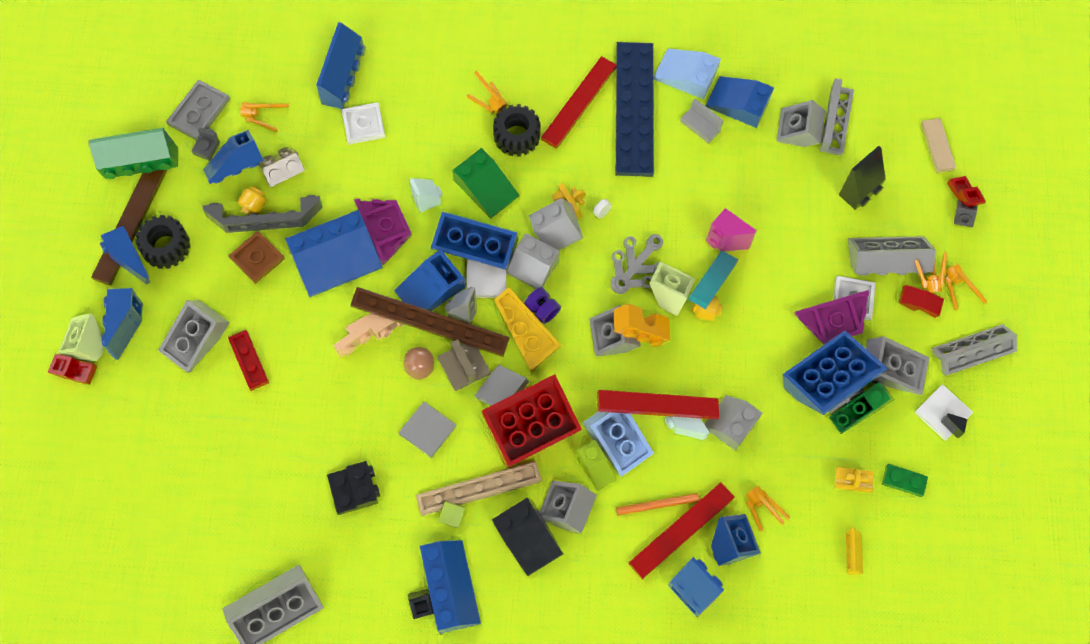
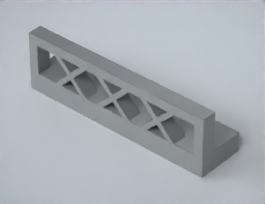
[820,78,854,156]
[932,324,1017,376]

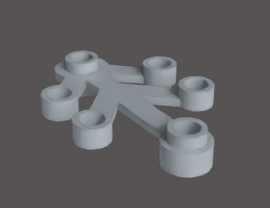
[611,234,663,294]

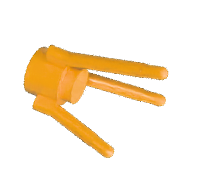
[466,71,508,114]
[240,102,289,132]
[914,245,947,292]
[944,264,987,310]
[746,486,790,531]

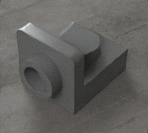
[191,127,220,161]
[954,200,978,227]

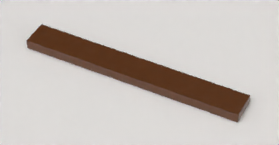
[91,170,167,286]
[350,287,510,357]

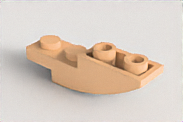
[334,314,404,358]

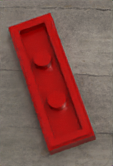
[228,330,269,391]

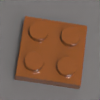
[228,231,285,284]

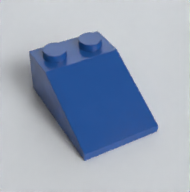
[706,76,774,128]

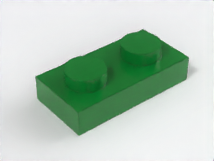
[881,464,928,498]

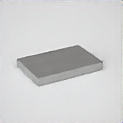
[166,80,230,141]

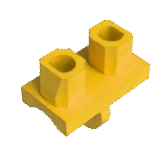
[552,183,586,219]
[835,467,874,493]

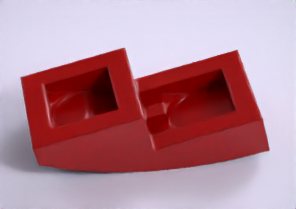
[947,176,986,207]
[899,285,944,318]
[48,354,97,385]

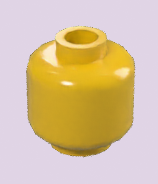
[237,186,267,215]
[692,296,722,321]

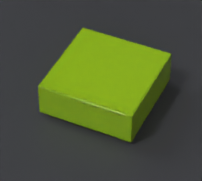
[438,501,465,528]

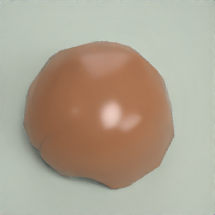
[404,347,434,379]

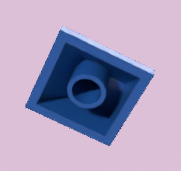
[711,514,761,566]

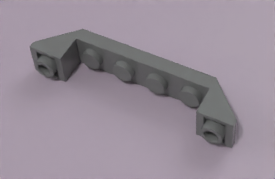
[202,195,323,233]

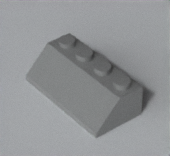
[848,236,936,276]
[222,564,324,644]

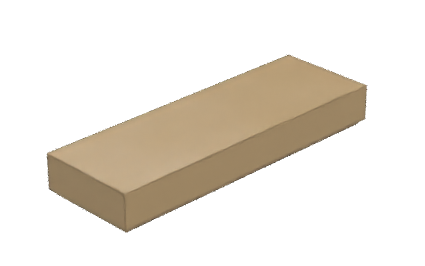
[921,118,956,173]

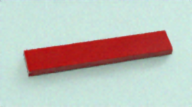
[541,56,617,149]
[597,390,720,420]
[628,482,735,580]

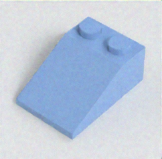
[653,49,721,99]
[583,412,654,477]

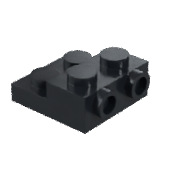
[327,461,380,515]

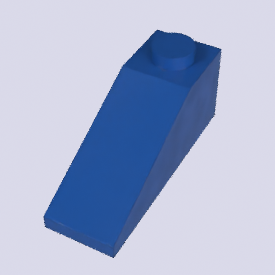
[100,226,150,285]

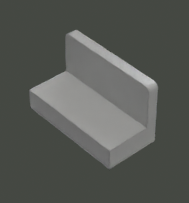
[680,99,724,144]

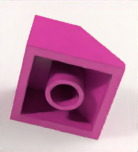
[706,208,757,251]

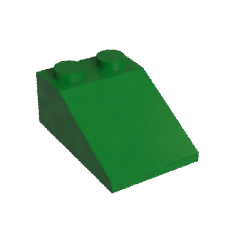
[452,148,519,219]

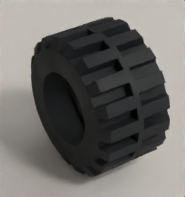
[493,104,541,157]
[135,215,191,269]

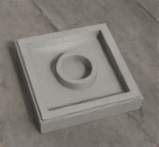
[474,365,529,406]
[399,402,456,458]

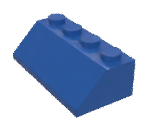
[316,22,366,109]
[431,212,518,270]
[420,540,481,634]

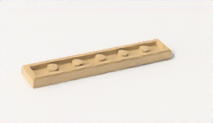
[416,461,542,516]

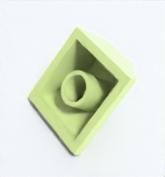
[649,261,695,316]
[58,314,104,362]

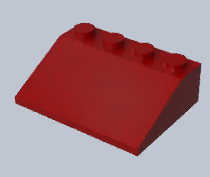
[481,374,582,467]

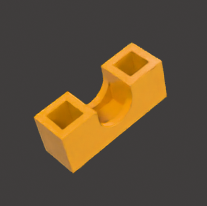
[614,304,670,346]

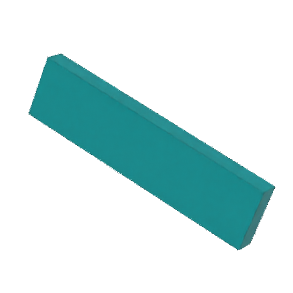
[688,250,738,309]

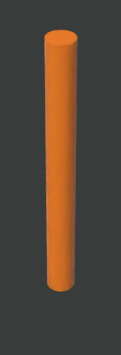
[616,493,699,516]

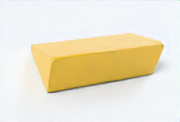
[846,528,863,575]

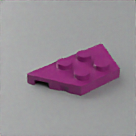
[354,199,412,265]
[794,290,869,345]

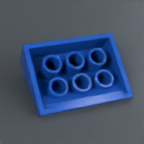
[285,210,383,297]
[783,331,887,415]

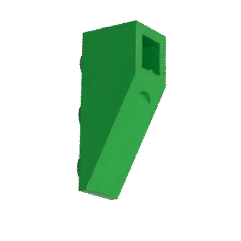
[829,382,895,434]

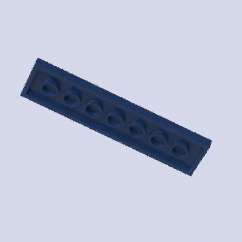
[615,42,654,177]

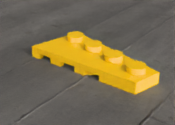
[494,287,561,372]

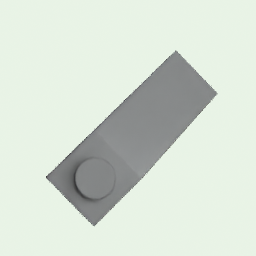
[445,286,477,324]

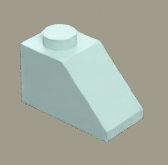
[410,178,443,213]
[664,416,710,440]

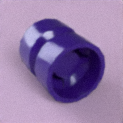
[524,287,562,324]

